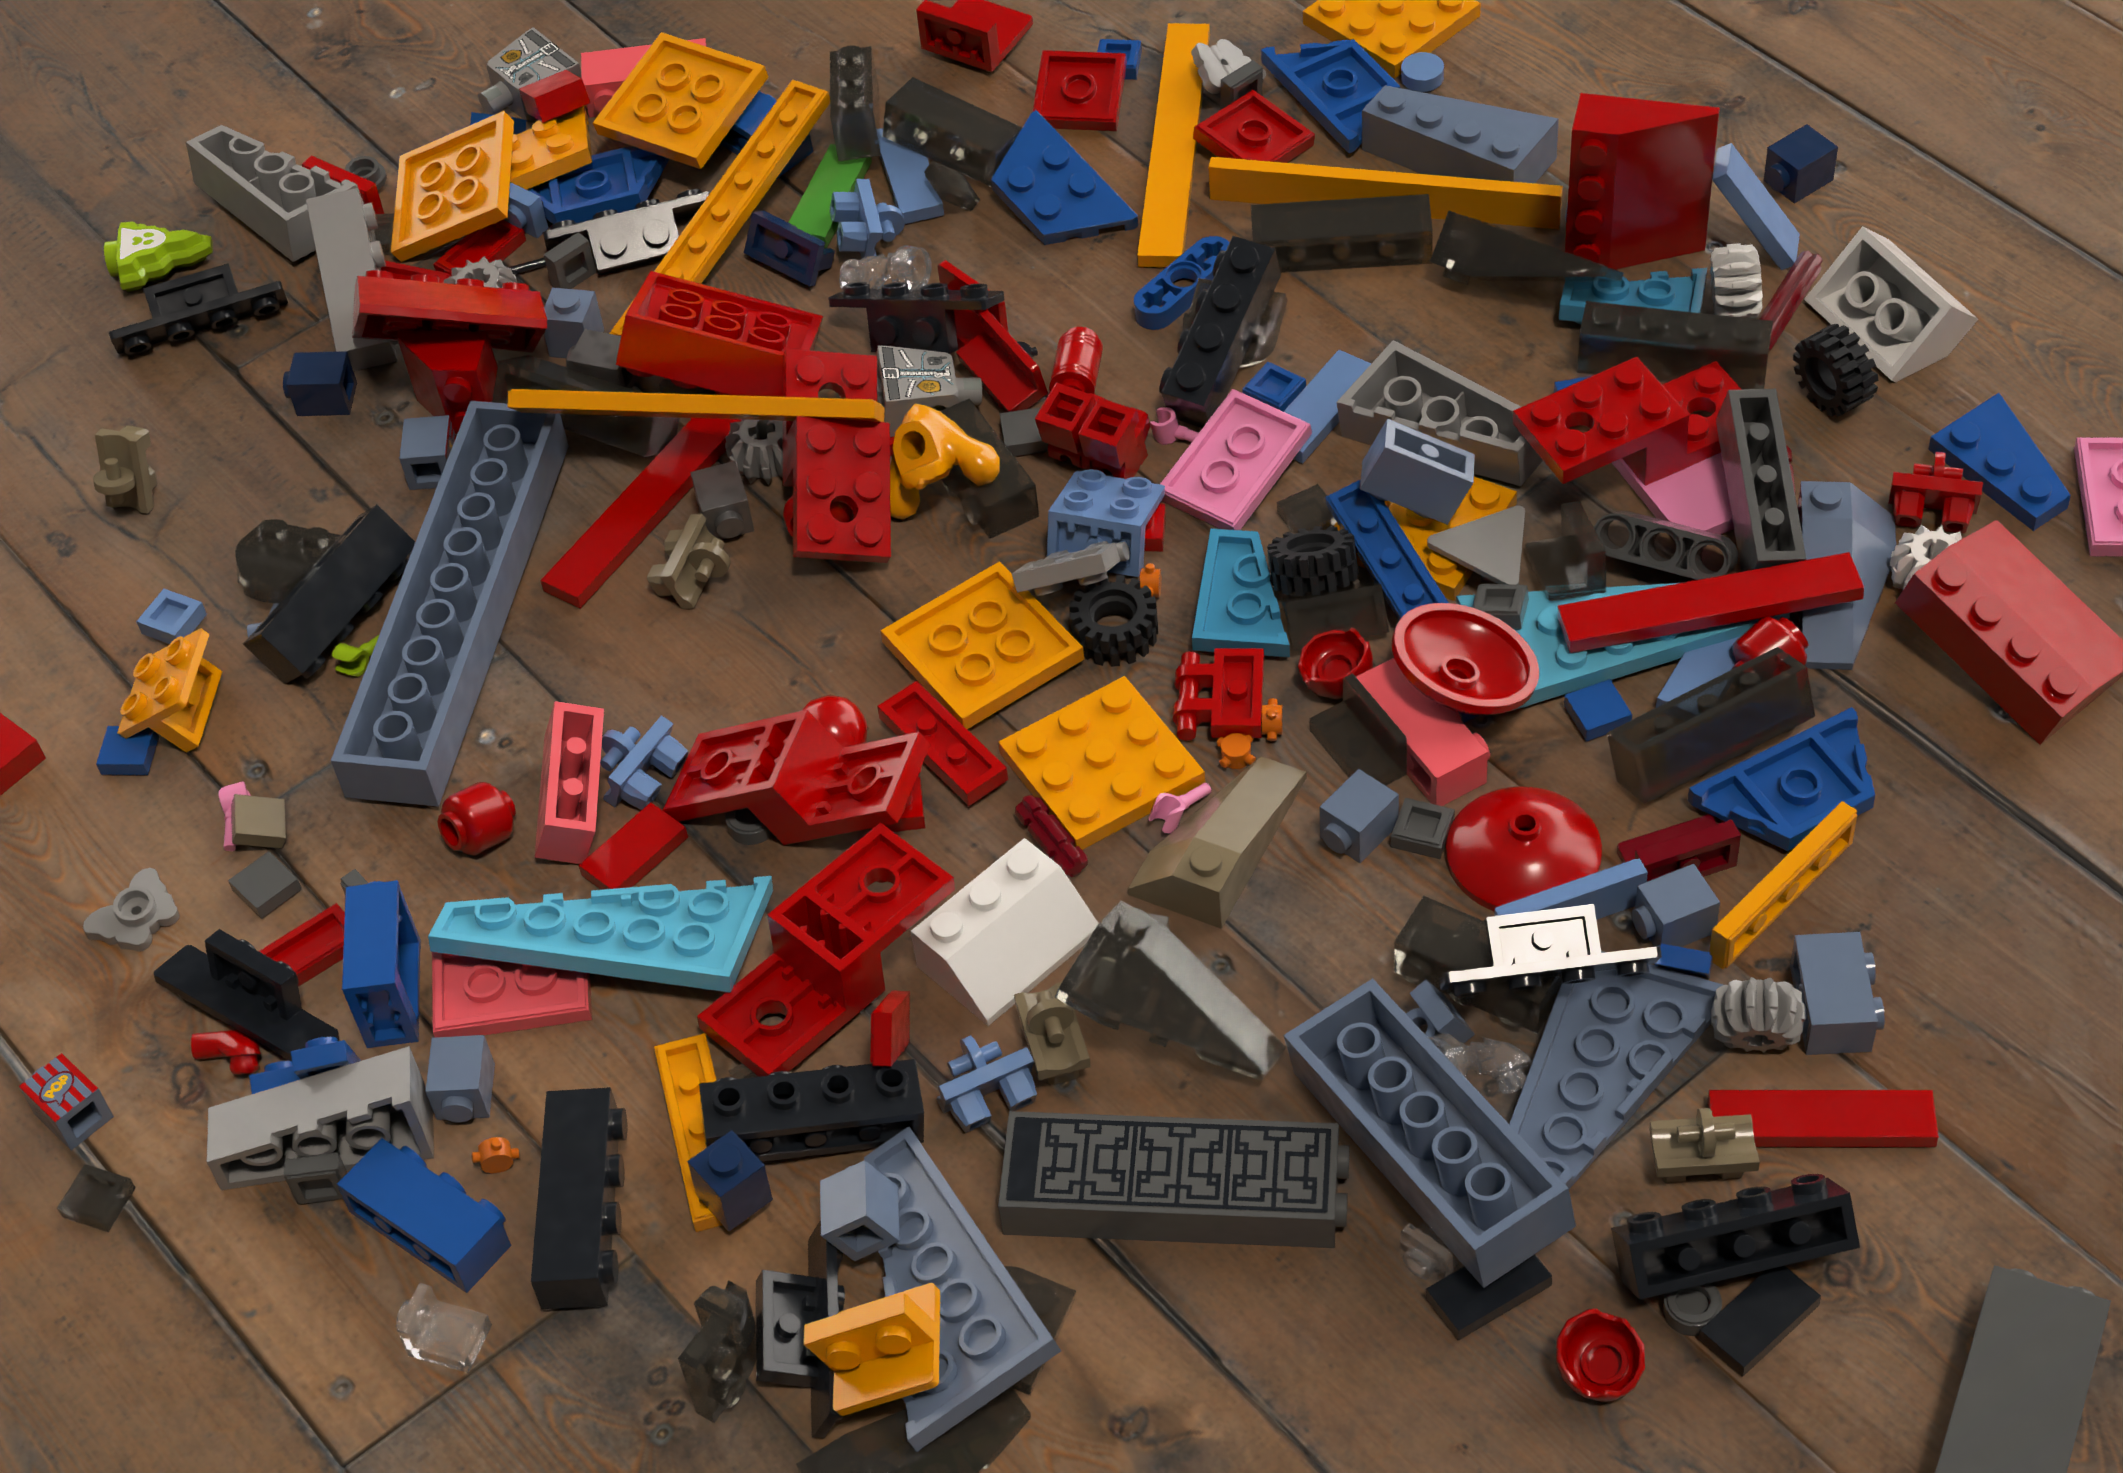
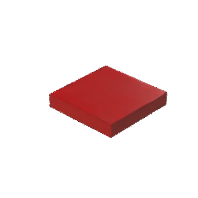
[1033,50,1127,131]
[1193,90,1315,163]

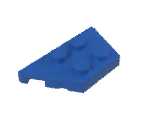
[1261,39,1400,153]
[991,110,1138,245]
[527,146,669,224]
[1688,707,1875,851]

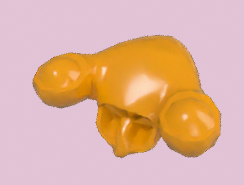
[890,404,1000,520]

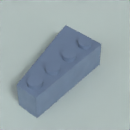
[1362,85,1559,183]

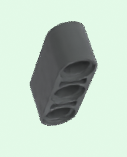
[1592,510,1739,580]

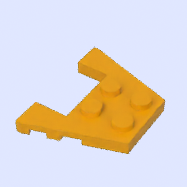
[510,105,592,190]

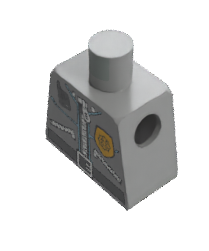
[478,27,581,121]
[877,346,982,437]

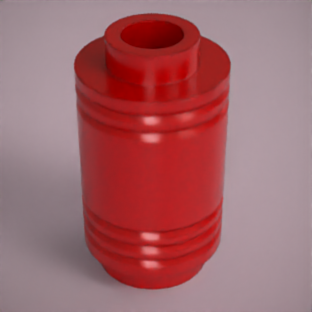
[1049,327,1103,394]

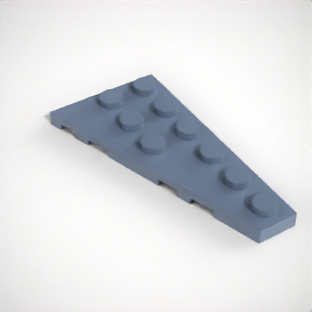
[1509,951,1723,1189]
[864,1127,1061,1452]

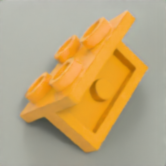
[117,628,223,753]
[804,1283,940,1416]

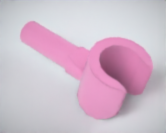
[1150,407,1198,445]
[219,781,251,851]
[1148,783,1211,834]

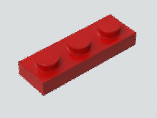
[877,681,1008,806]

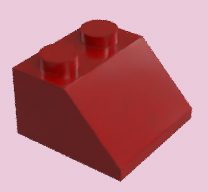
[397,330,506,434]

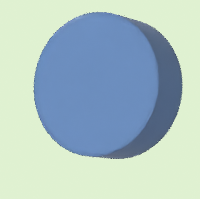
[1401,52,1444,92]

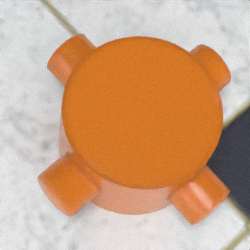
[1140,563,1162,598]
[1262,698,1283,741]
[1217,733,1256,769]
[471,1137,519,1174]

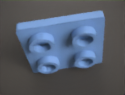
[1047,469,1165,577]

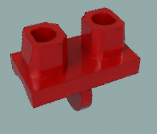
[1888,452,1983,533]

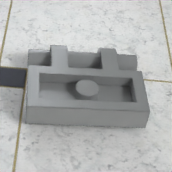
[1012,541,1130,596]

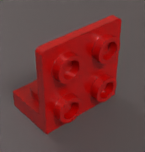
[916,0,1033,72]

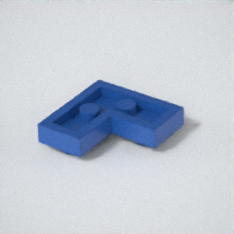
[249,1037,361,1094]

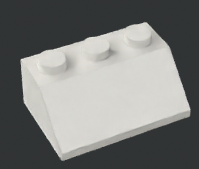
[1804,226,1978,382]
[911,838,1101,1026]

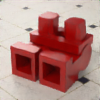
[1035,383,1150,479]

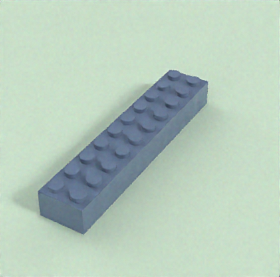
[331,401,569,807]

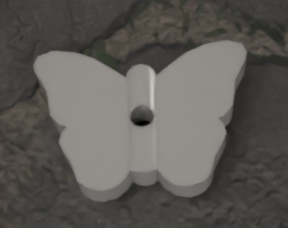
[1191,39,1266,94]
[83,868,180,952]

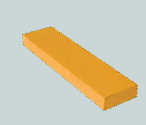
[1709,801,1857,969]
[654,1033,749,1232]

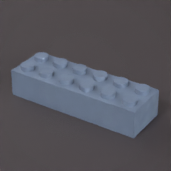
[1283,978,1576,1288]

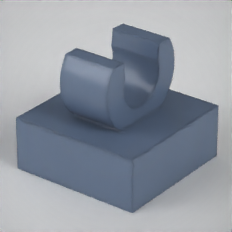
[1406,980,1475,1048]

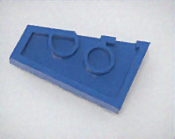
[1928,393,2071,531]

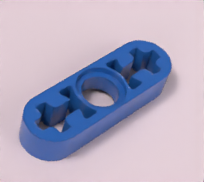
[1134,236,1230,330]

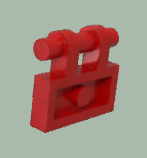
[1172,648,1264,741]

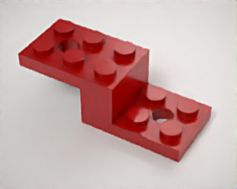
[783,349,891,563]
[1513,357,1742,486]
[663,710,931,845]
[697,822,955,1077]

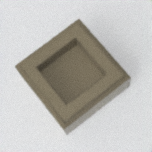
[231,794,286,848]

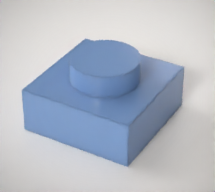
[504,183,549,239]
[136,589,207,644]

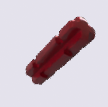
[1015,795,1088,877]

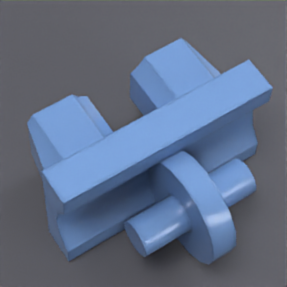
[829,179,905,265]
[600,715,689,810]
[936,1035,1037,1133]

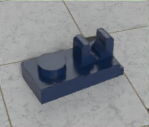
[744,210,835,287]

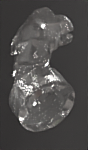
[839,245,932,290]
[1429,1033,1532,1094]

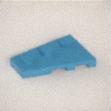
[1559,268,1707,334]
[1192,528,1290,657]

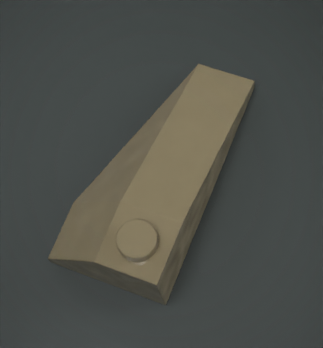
[1128,756,1307,929]

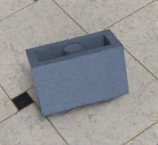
[1360,419,1475,525]
[1790,932,1885,1055]

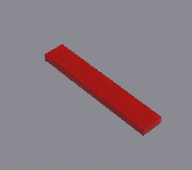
[540,418,742,608]
[1557,552,1864,653]

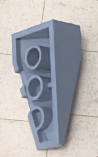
[1797,481,1896,670]

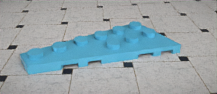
[1456,583,1790,711]
[428,876,773,992]

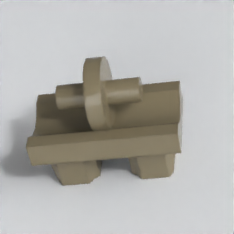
[93,426,157,514]
[647,514,731,609]
[1014,981,1091,1085]
[1649,1108,1760,1183]

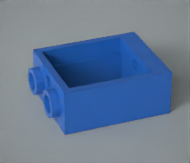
[342,880,421,1048]

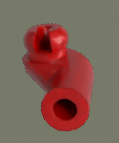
[191,1030,261,1074]

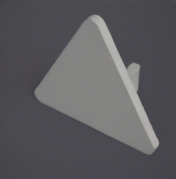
[1427,505,1525,585]

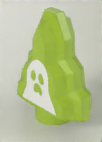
[104,222,213,292]

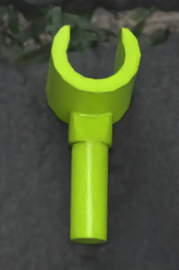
[332,634,380,677]

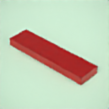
[1708,1090,1939,1147]

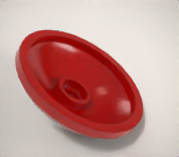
[1391,603,1539,715]
[1446,786,1602,911]

